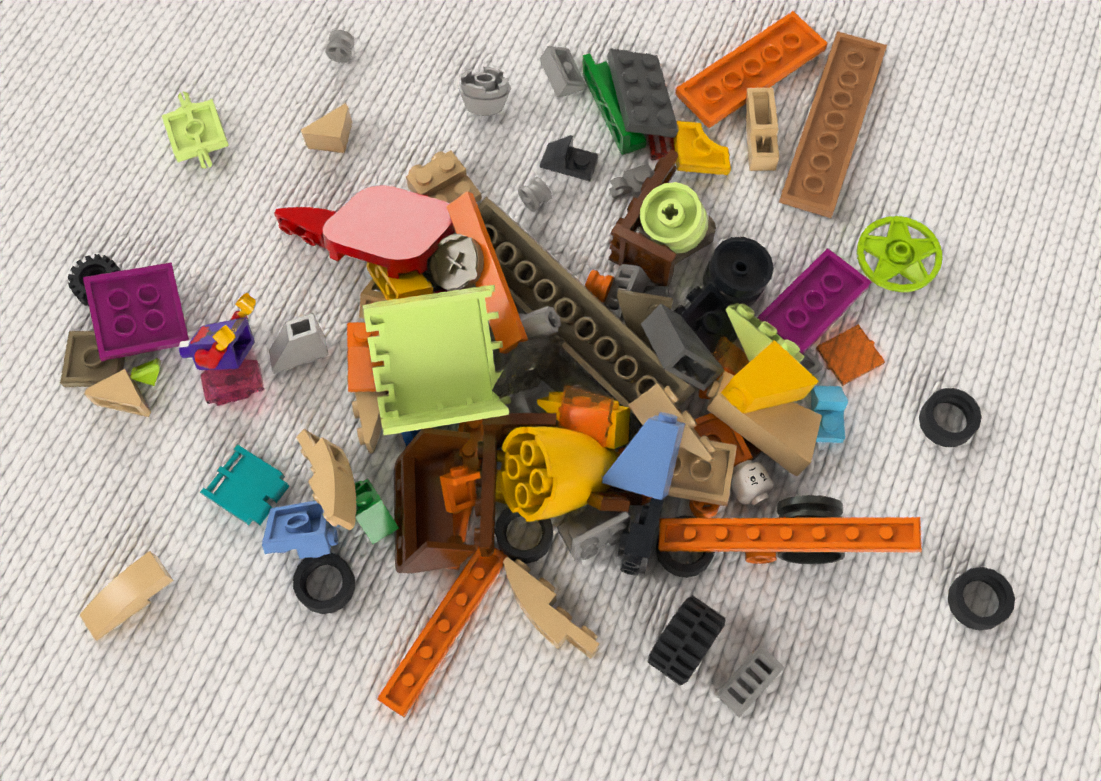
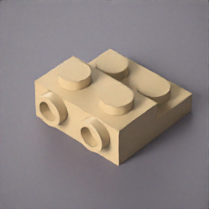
[406,150,482,203]

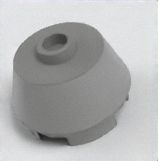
[458,67,511,116]

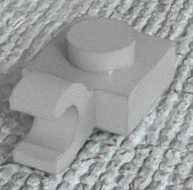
[609,164,654,199]

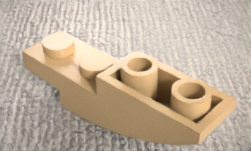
[296,429,356,530]
[503,557,599,659]

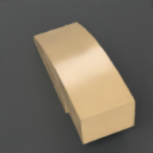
[746,88,779,171]
[80,551,173,640]

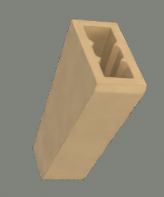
[706,372,822,476]

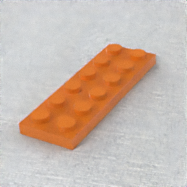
[675,11,828,128]

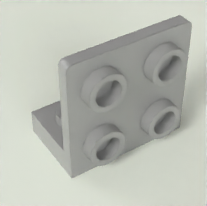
[557,507,631,561]

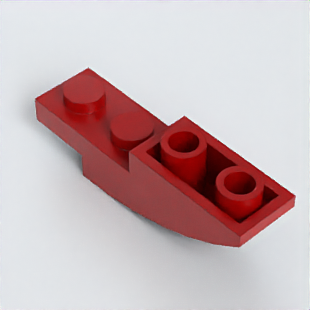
[274,207,336,249]

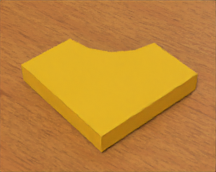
[674,121,731,175]

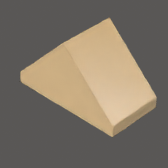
[301,103,353,153]
[84,369,151,417]

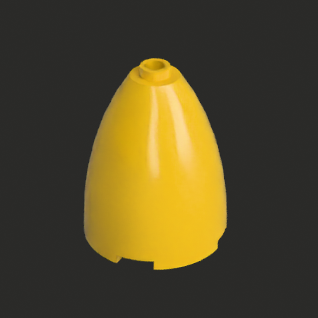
[499,426,620,522]

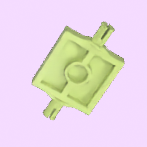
[161,92,229,169]

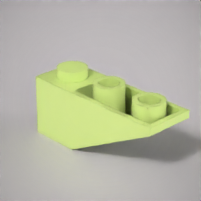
[726,303,805,363]

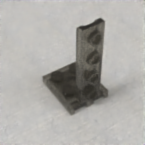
[492,334,643,448]

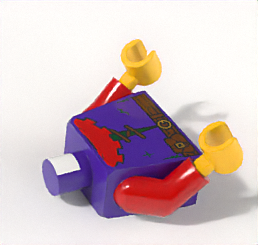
[179,293,256,370]

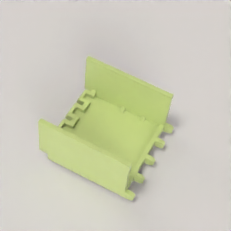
[362,285,511,435]

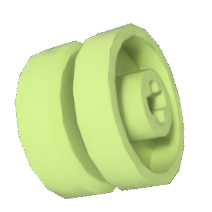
[640,182,708,254]

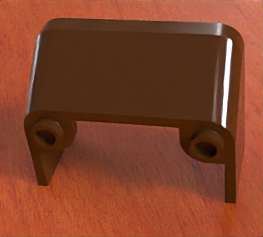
[394,428,476,574]

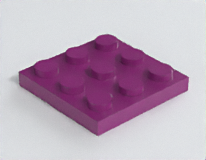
[83,262,189,361]

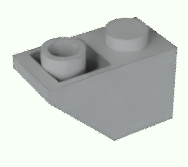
[269,313,329,374]

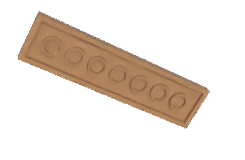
[778,31,887,218]

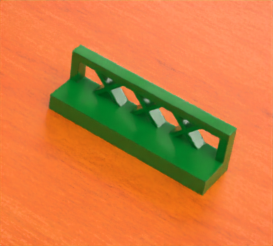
[582,53,647,155]

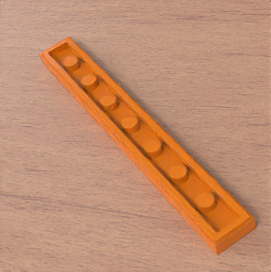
[658,517,922,552]

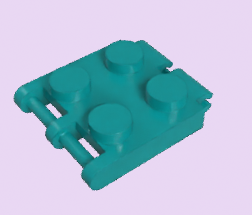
[200,444,290,525]

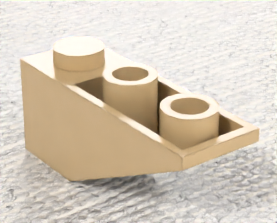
[347,375,389,454]
[628,383,716,461]

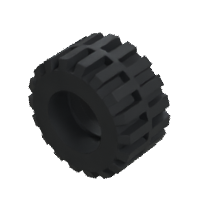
[648,595,726,686]

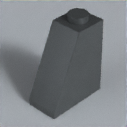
[641,304,724,391]

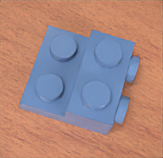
[262,501,340,559]

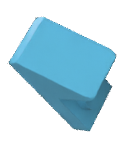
[811,386,848,443]

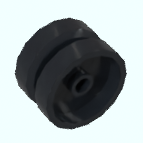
[702,237,774,307]

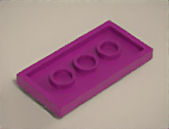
[757,248,872,354]

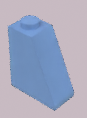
[602,412,685,500]

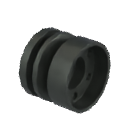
[777,495,845,564]

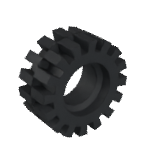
[68,254,121,306]

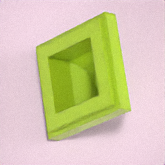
[130,358,161,386]

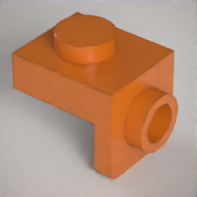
[440,465,481,513]

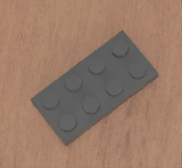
[607,48,679,138]

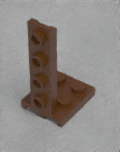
[609,149,678,287]
[474,413,557,557]

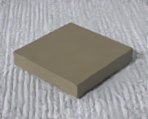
[60,331,125,387]

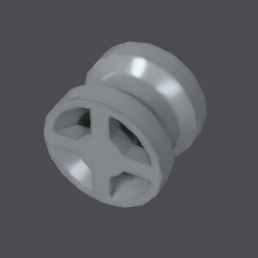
[325,30,355,63]
[518,177,552,211]

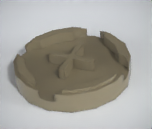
[430,234,484,291]

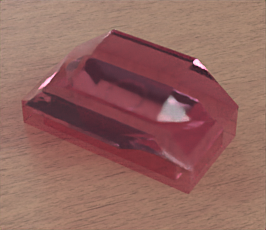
[200,359,265,406]

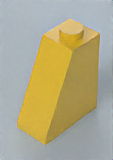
[721,340,819,414]

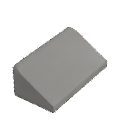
[540,46,587,97]

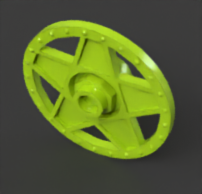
[857,216,943,292]

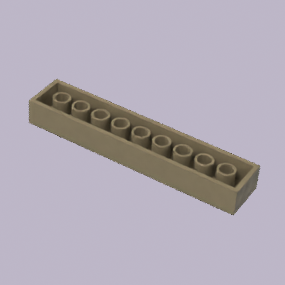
[454,197,696,422]

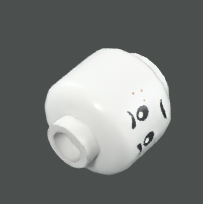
[730,460,774,507]

